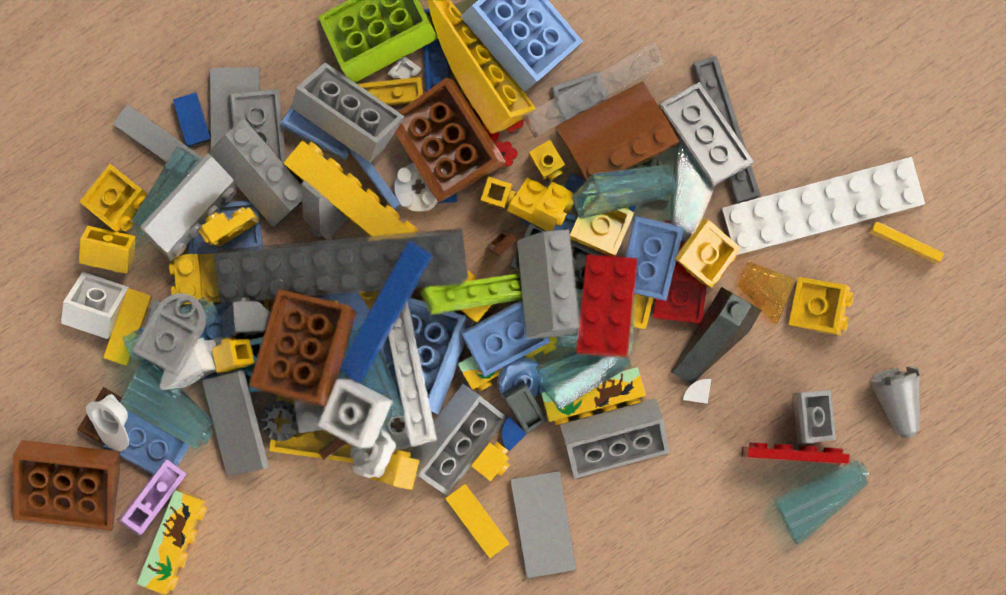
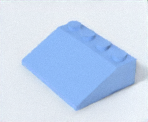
[461,0,583,92]
[364,297,474,415]

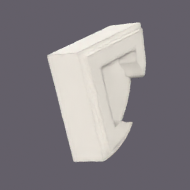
[388,56,422,79]
[682,379,711,404]

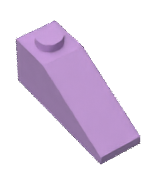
[117,459,186,535]

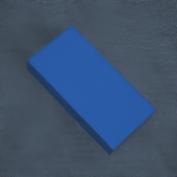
[173,92,211,147]

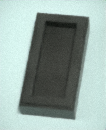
[502,380,547,434]

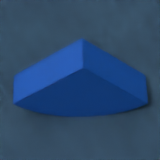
[502,417,526,451]

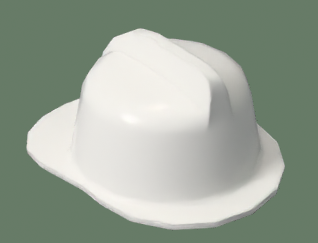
[86,394,129,451]

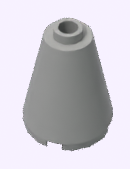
[869,366,920,438]

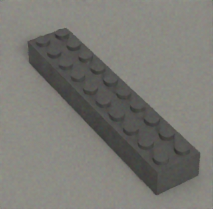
[214,228,468,303]

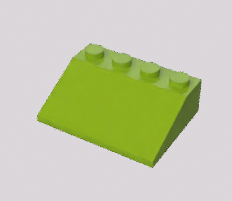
[318,0,438,82]

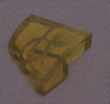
[738,262,795,324]

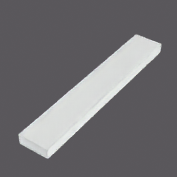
[388,300,437,447]

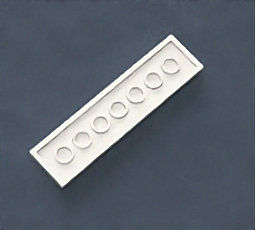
[721,157,925,256]

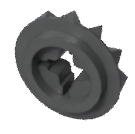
[260,401,298,441]

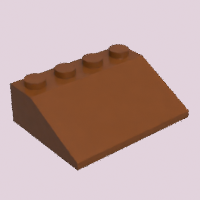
[395,78,506,203]
[555,81,679,192]
[249,289,357,408]
[13,440,120,531]

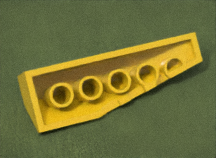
[427,0,537,134]

